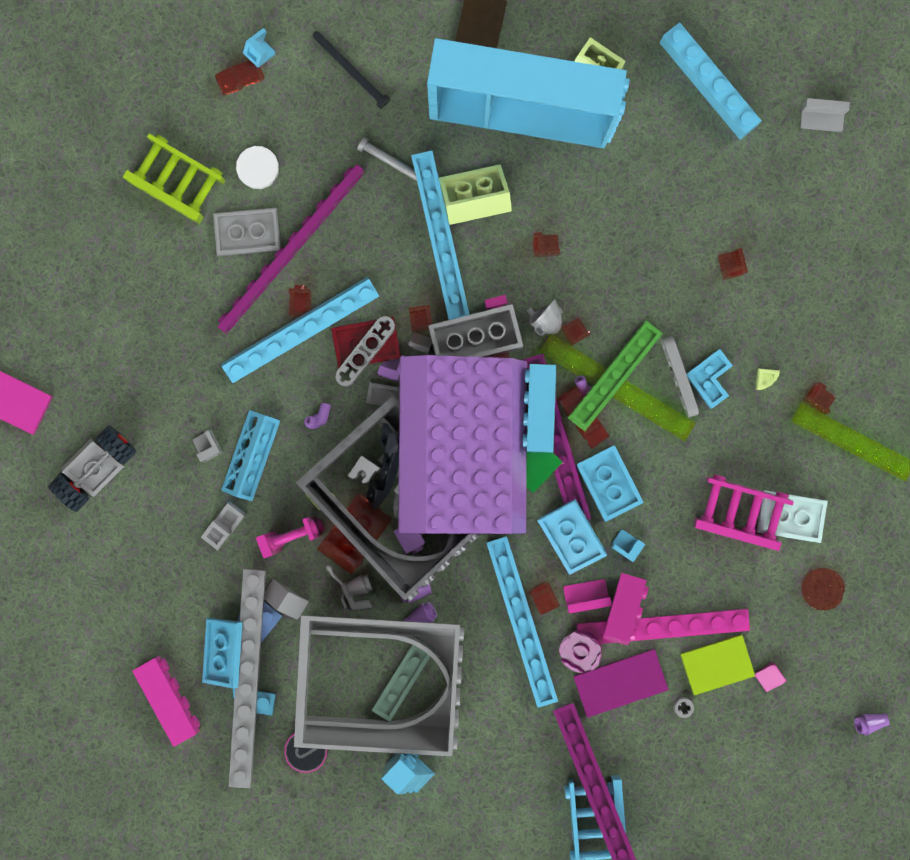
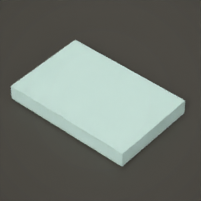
[756,490,828,543]

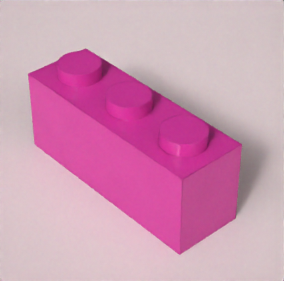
[603,573,649,646]

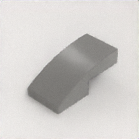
[201,502,247,551]

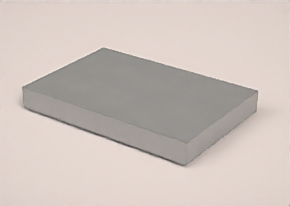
[213,208,281,256]

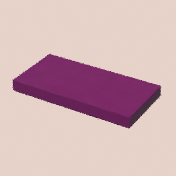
[573,648,669,718]

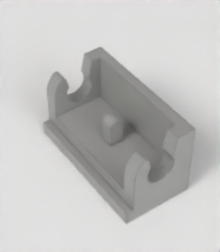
[348,456,381,483]

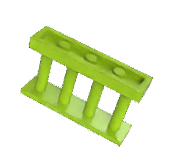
[123,134,225,224]

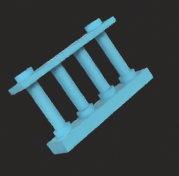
[564,775,626,860]

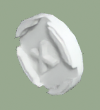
[236,146,279,189]

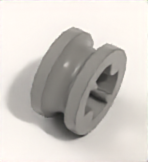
[673,697,694,718]

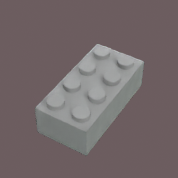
[428,304,523,357]

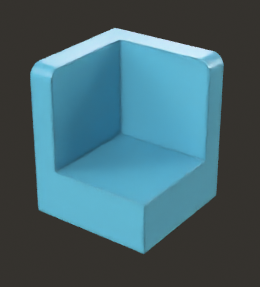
[243,28,275,67]
[610,530,645,562]

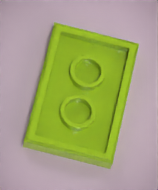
[680,634,755,695]

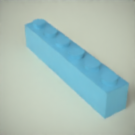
[660,22,762,140]

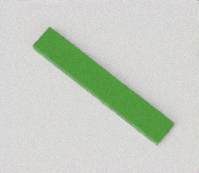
[568,320,663,431]

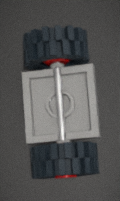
[48,425,137,512]

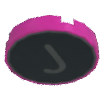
[285,732,328,773]

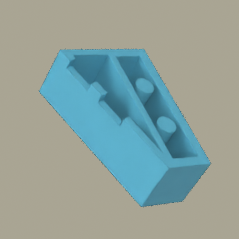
[382,753,435,794]

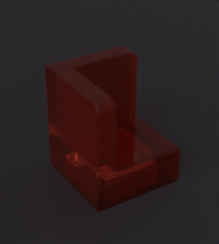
[533,232,560,257]
[718,248,748,280]
[408,305,432,332]
[561,318,591,347]
[803,382,836,415]
[528,581,560,615]

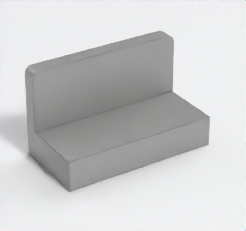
[800,98,850,132]

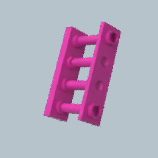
[693,474,794,551]
[256,516,325,558]

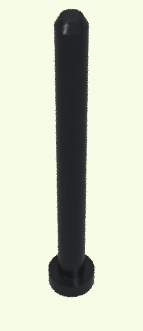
[313,31,391,109]

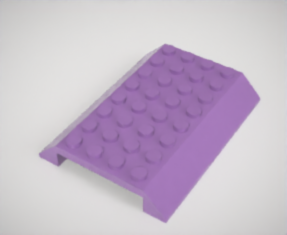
[398,355,527,534]

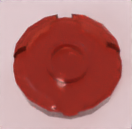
[801,568,845,611]

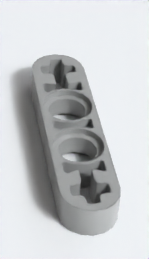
[335,316,395,387]
[661,336,699,418]

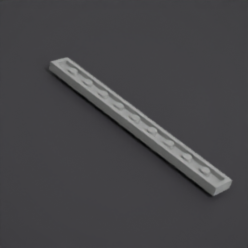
[229,569,266,788]

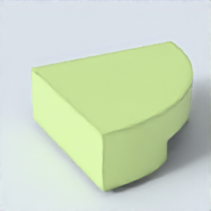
[755,368,780,390]

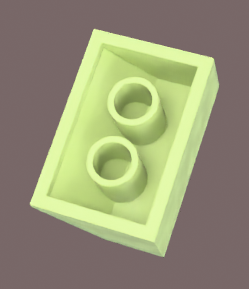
[439,164,512,225]

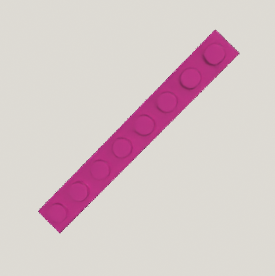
[577,609,750,644]

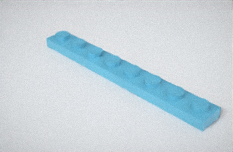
[411,151,470,320]
[221,277,379,383]
[486,536,558,708]

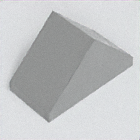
[264,579,309,620]

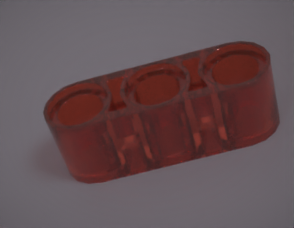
[557,386,609,449]

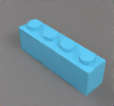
[523,364,556,453]

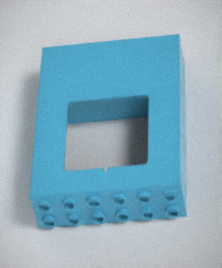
[427,39,630,148]

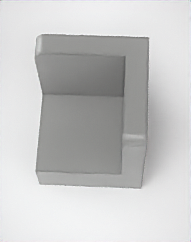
[193,429,223,462]

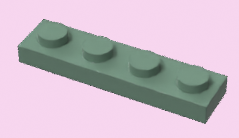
[372,637,435,722]

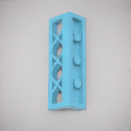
[221,410,280,501]

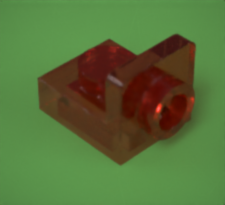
[288,285,312,317]

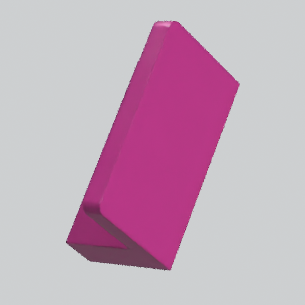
[563,579,612,614]

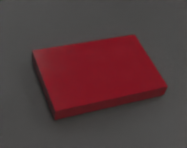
[331,316,401,369]

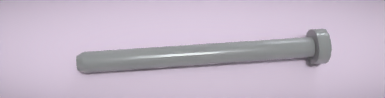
[357,137,417,181]

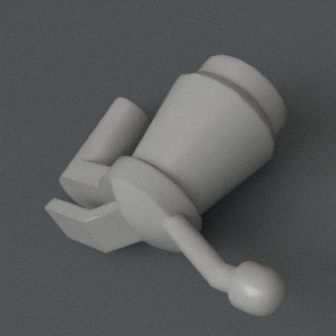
[326,564,374,610]

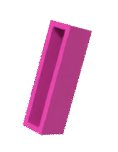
[132,656,200,747]

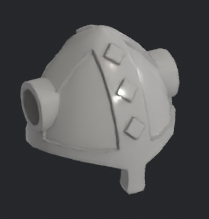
[527,300,563,335]

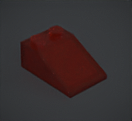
[317,494,392,574]

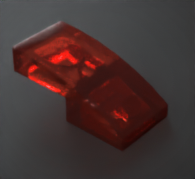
[215,60,265,95]

